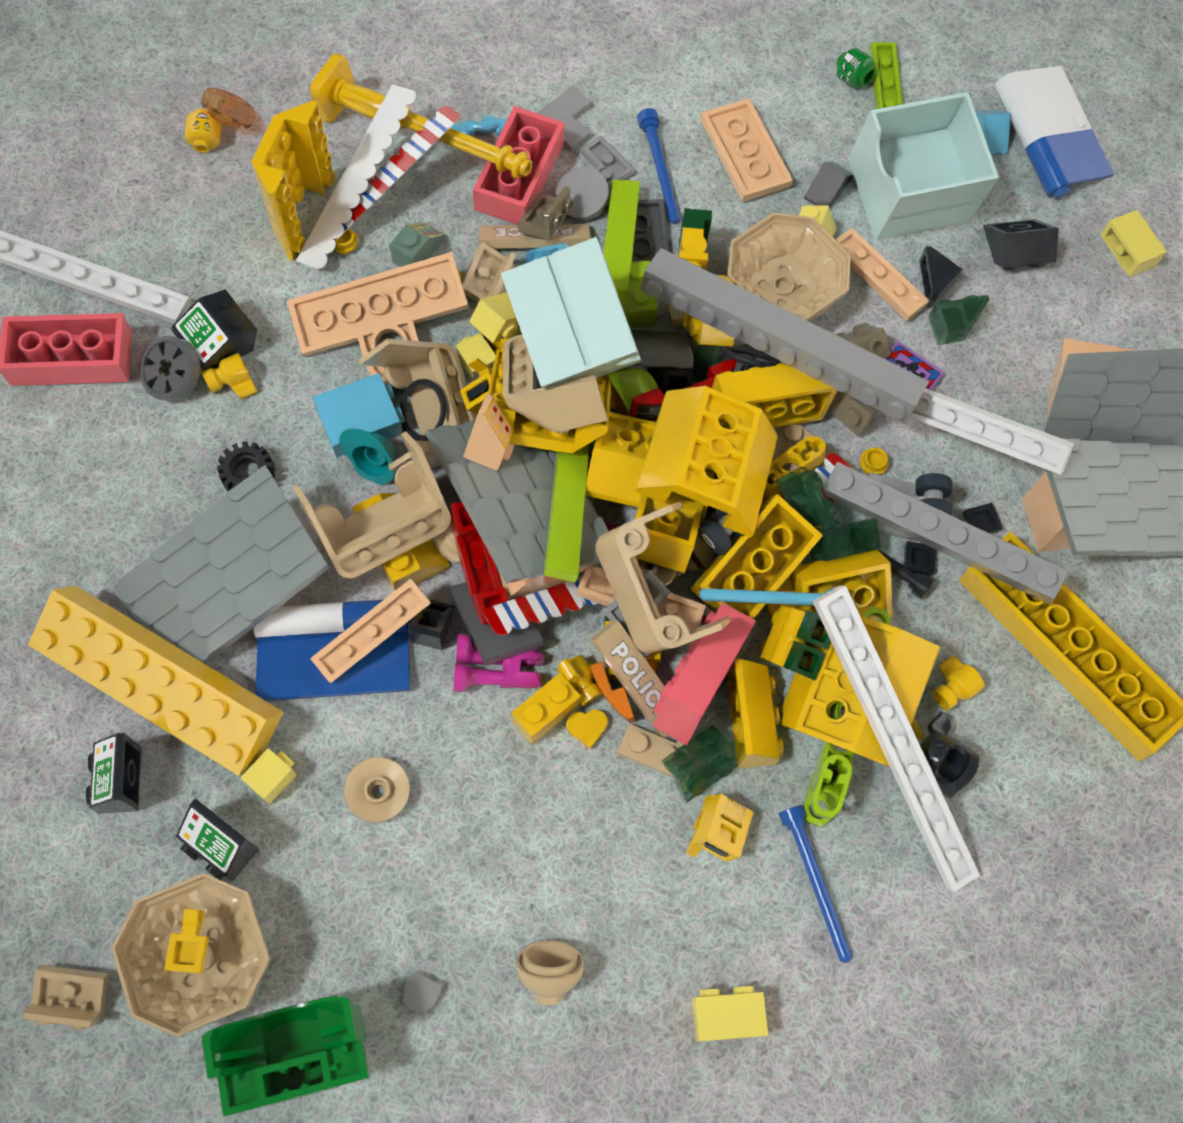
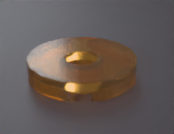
[201,88,256,129]

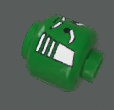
[836,48,876,89]

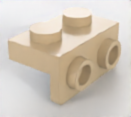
[461,242,517,303]
[23,965,109,1030]

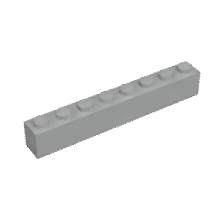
[823,462,1069,605]

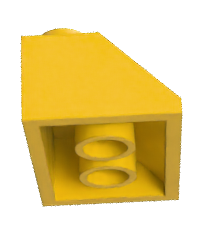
[352,493,451,591]
[790,549,893,621]
[726,659,784,768]

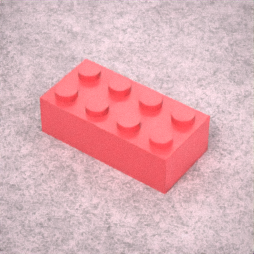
[473,106,565,225]
[0,313,133,386]
[653,602,756,746]

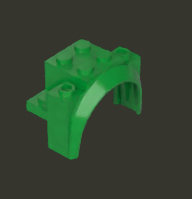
[201,994,370,1117]

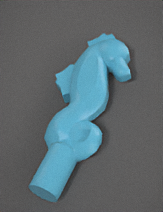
[450,115,508,136]

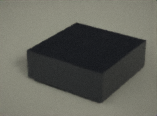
[963,503,1003,534]
[903,541,936,576]

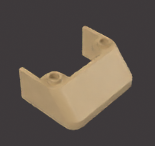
[503,334,608,434]
[359,339,476,471]
[292,432,451,579]
[596,501,731,653]

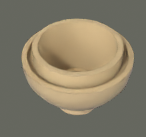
[515,941,584,1005]

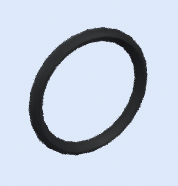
[723,345,782,368]
[400,379,446,441]

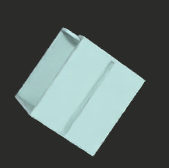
[848,92,999,240]
[500,237,642,388]

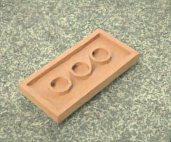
[700,98,793,203]

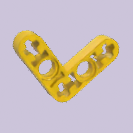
[763,436,826,498]

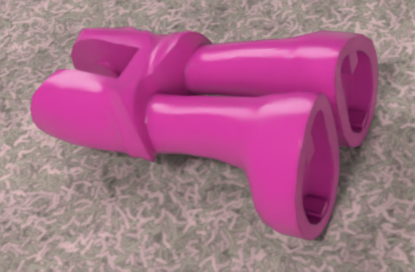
[453,633,545,692]

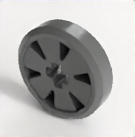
[140,336,200,402]

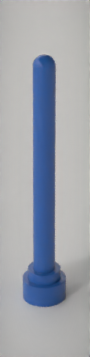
[637,108,680,224]
[778,805,852,963]

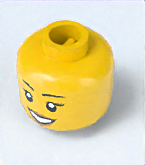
[184,108,222,153]

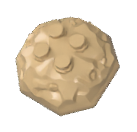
[727,212,851,322]
[111,873,271,1037]

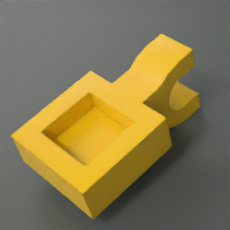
[164,908,209,973]

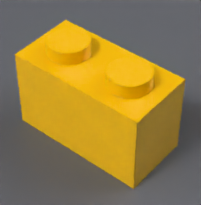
[511,673,581,745]

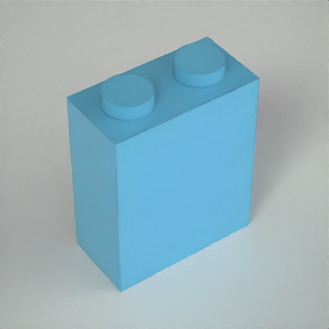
[313,373,405,458]

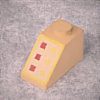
[463,394,515,471]

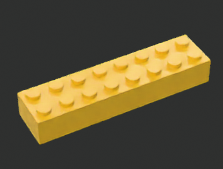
[958,531,1183,762]
[28,585,284,776]

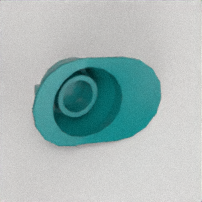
[339,428,396,485]

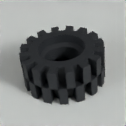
[217,441,276,491]

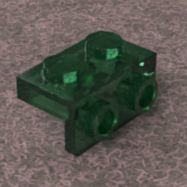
[776,466,838,530]
[662,726,738,802]

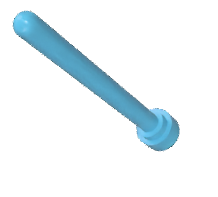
[699,588,835,606]

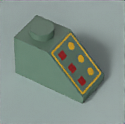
[389,222,447,267]

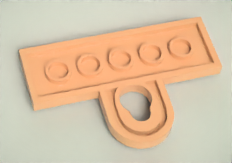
[287,252,469,386]

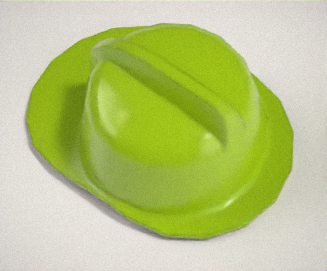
[607,367,658,413]

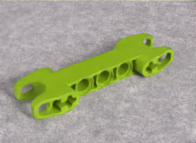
[803,606,891,828]

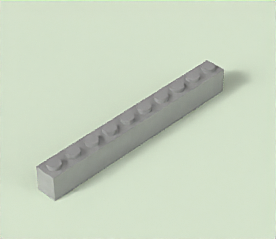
[640,248,929,424]

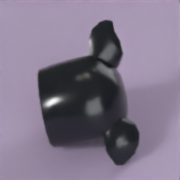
[920,711,979,798]

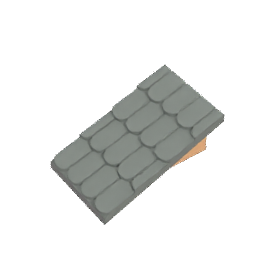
[1044,338,1183,447]
[425,421,608,599]
[1022,439,1183,556]
[114,465,329,664]

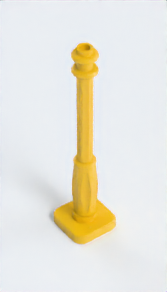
[310,53,532,179]

